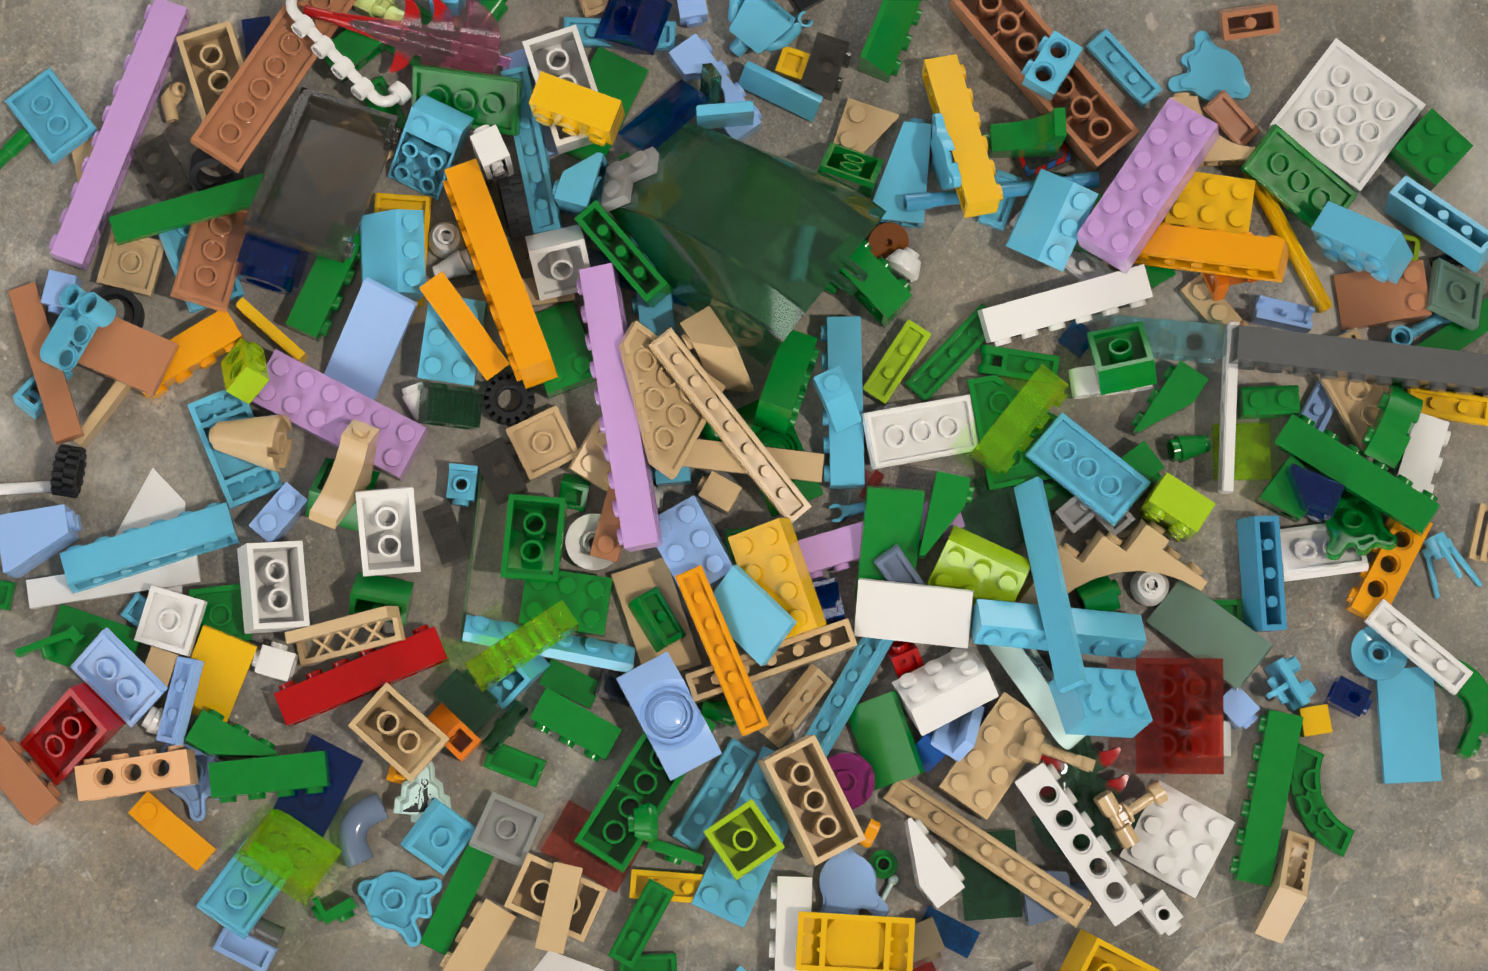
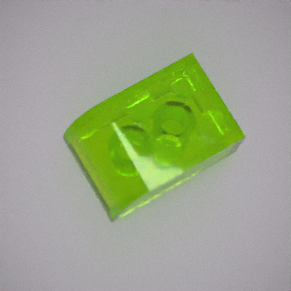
[234,809,342,907]

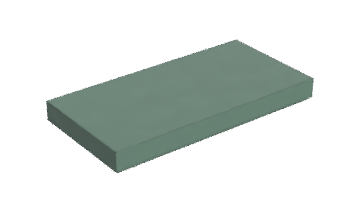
[1146,580,1273,691]

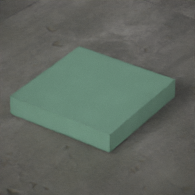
[1426,258,1485,331]

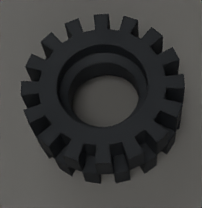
[483,373,535,427]
[50,444,87,498]

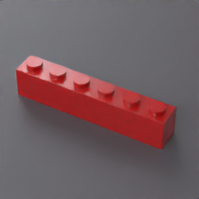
[274,624,449,727]

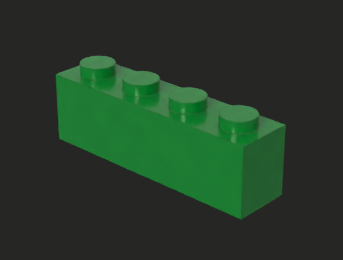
[574,200,674,308]
[285,222,361,342]
[208,751,331,804]

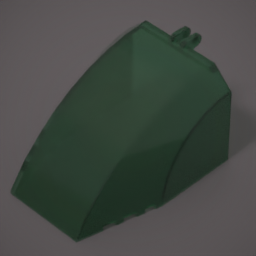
[610,120,887,366]

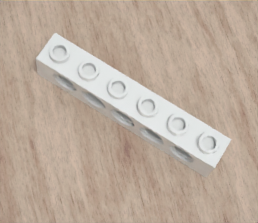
[1014,761,1145,926]

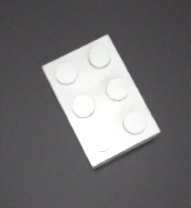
[237,541,310,634]
[892,646,999,736]

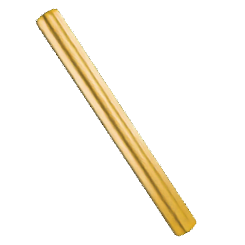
[1243,172,1333,313]

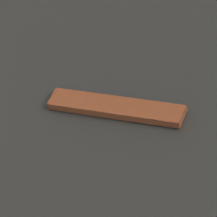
[8,282,84,445]

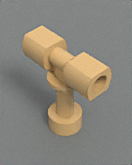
[1093,781,1168,850]

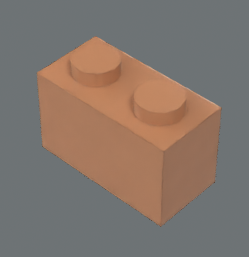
[1217,2,1280,41]

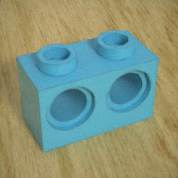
[1022,30,1083,102]

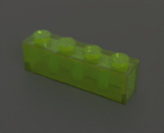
[969,364,1069,476]

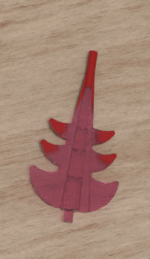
[303,0,512,75]

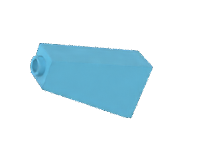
[866,118,932,229]

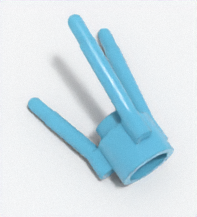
[1422,532,1482,599]

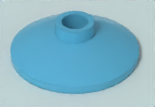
[1351,626,1408,680]

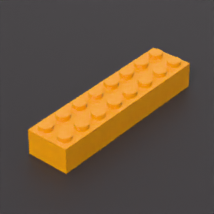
[442,158,558,389]

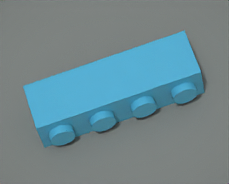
[1384,175,1488,273]

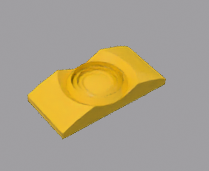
[795,911,915,971]

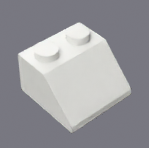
[525,224,590,301]

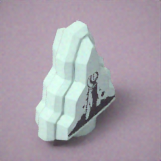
[393,761,451,823]

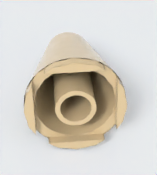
[209,414,292,472]

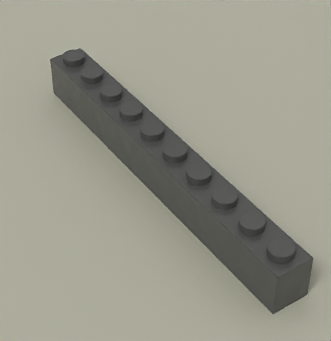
[1229,325,1488,398]

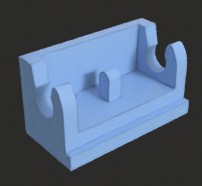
[1251,295,1315,333]

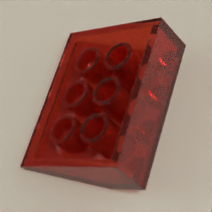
[1135,658,1224,775]

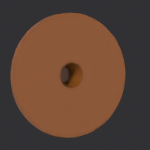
[868,222,909,260]

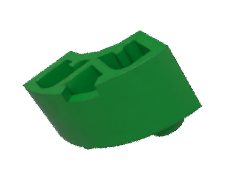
[1362,386,1423,469]

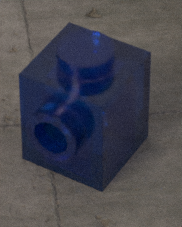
[1323,675,1372,718]

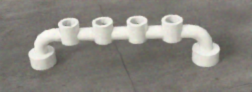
[286,0,412,107]

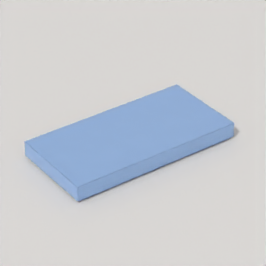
[324,277,418,401]

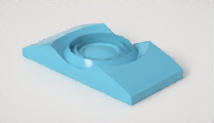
[187,389,283,509]

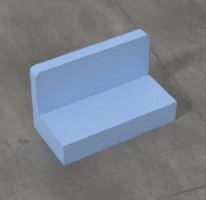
[931,706,984,762]

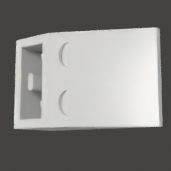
[904,818,965,909]

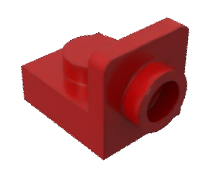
[886,641,924,679]

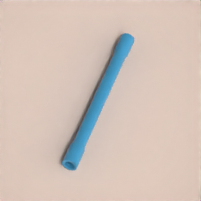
[903,171,1100,212]

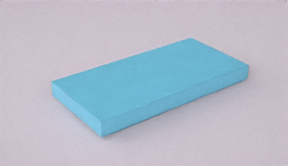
[1026,412,1151,527]
[1375,667,1442,784]

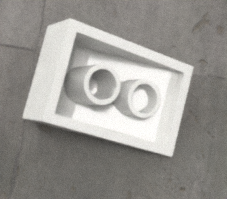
[355,487,421,576]

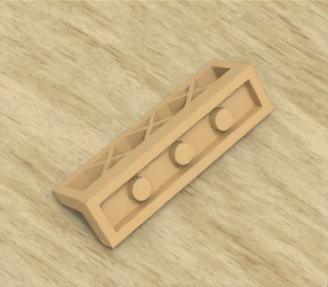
[285,606,406,666]

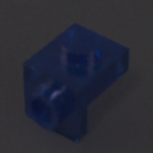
[812,578,846,624]

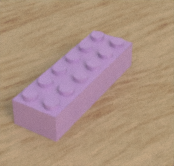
[1077,97,1219,274]
[251,349,429,482]

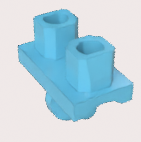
[1264,656,1316,712]

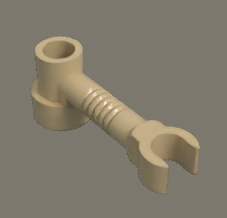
[1017,731,1096,772]

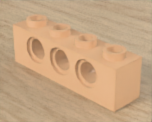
[74,744,199,801]

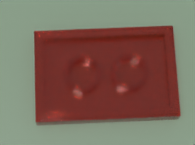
[541,800,645,893]

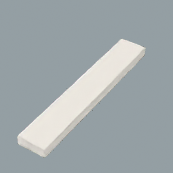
[1217,321,1240,494]
[26,555,202,609]

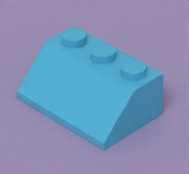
[1005,168,1098,272]
[360,209,426,301]

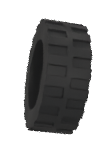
[497,174,533,240]

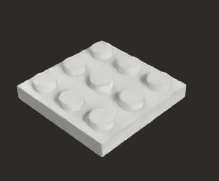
[1118,780,1235,898]

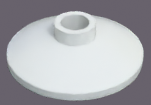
[565,514,614,571]

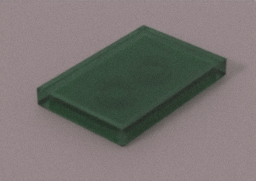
[958,830,1022,921]

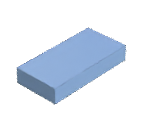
[213,927,278,971]

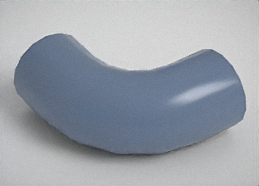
[338,792,389,869]

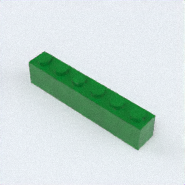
[1274,414,1440,537]
[1229,709,1303,887]

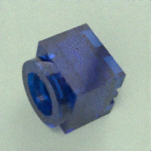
[237,218,312,295]

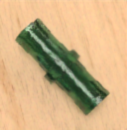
[480,700,529,756]

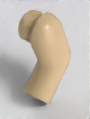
[160,81,187,123]

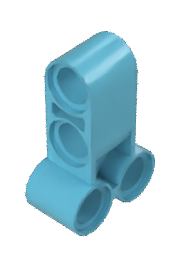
[40,284,116,372]

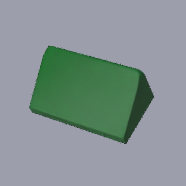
[628,587,686,653]

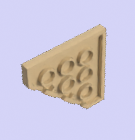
[619,320,726,480]

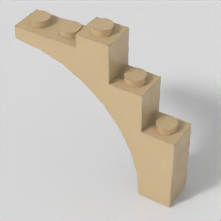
[1016,519,1208,605]

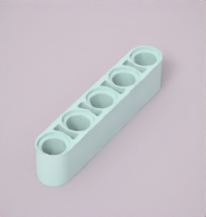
[988,645,1086,750]

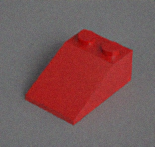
[20,682,125,786]

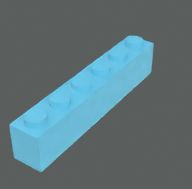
[821,316,865,489]
[59,502,240,594]
[971,599,1147,659]

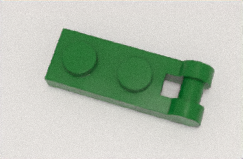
[977,345,1060,386]

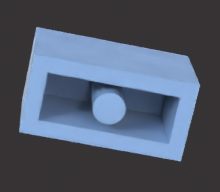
[249,482,308,542]

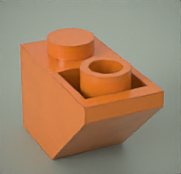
[427,702,483,763]

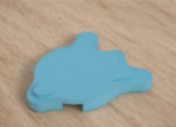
[1167,31,1251,103]
[930,113,961,190]
[357,871,443,947]

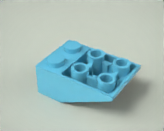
[387,94,474,201]

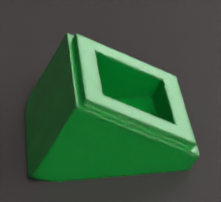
[558,473,591,512]

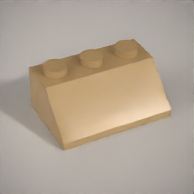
[680,306,754,393]

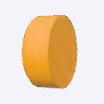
[859,818,881,849]

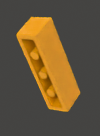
[142,311,245,399]

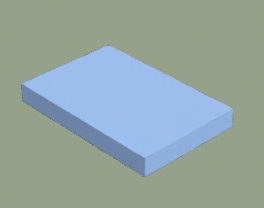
[70,628,168,728]

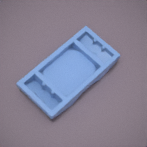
[616,652,722,781]

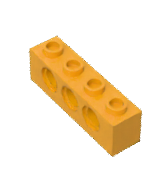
[1345,517,1433,620]

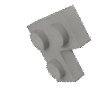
[601,147,659,212]
[1054,496,1136,536]

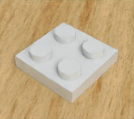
[134,585,208,657]

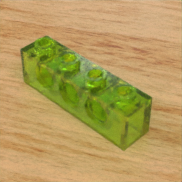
[465,600,579,692]

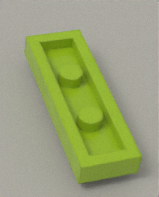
[863,319,932,405]

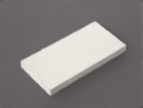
[861,394,980,470]
[854,578,974,649]

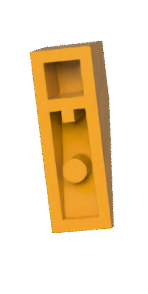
[128,791,217,871]

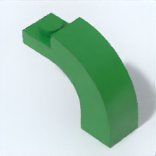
[1434,658,1488,759]

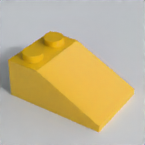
[1059,929,1161,971]

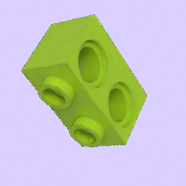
[221,338,270,404]

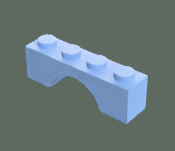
[669,33,763,148]

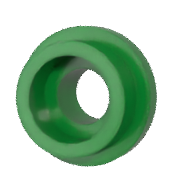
[869,850,898,879]

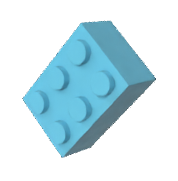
[1311,201,1413,284]
[417,298,488,387]
[1049,667,1153,738]

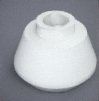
[428,221,466,259]
[885,247,921,283]
[1130,571,1169,606]

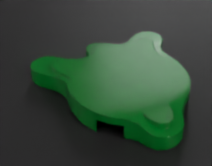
[1325,489,1397,560]

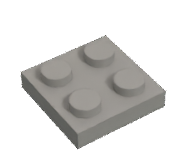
[469,792,545,868]

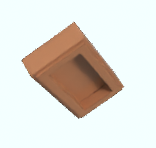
[1202,90,1261,146]

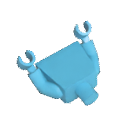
[727,0,813,57]

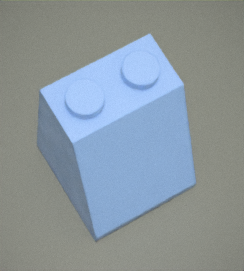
[0,504,82,578]

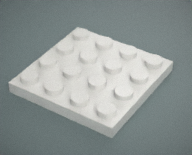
[1268,38,1426,193]

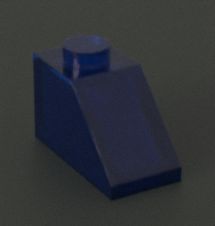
[1285,463,1345,522]

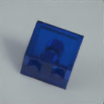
[594,0,673,56]

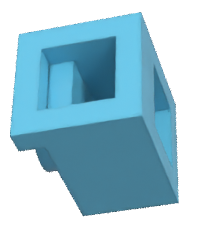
[446,463,480,507]

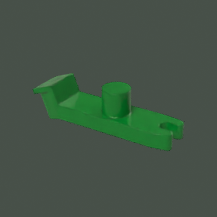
[14,626,87,660]

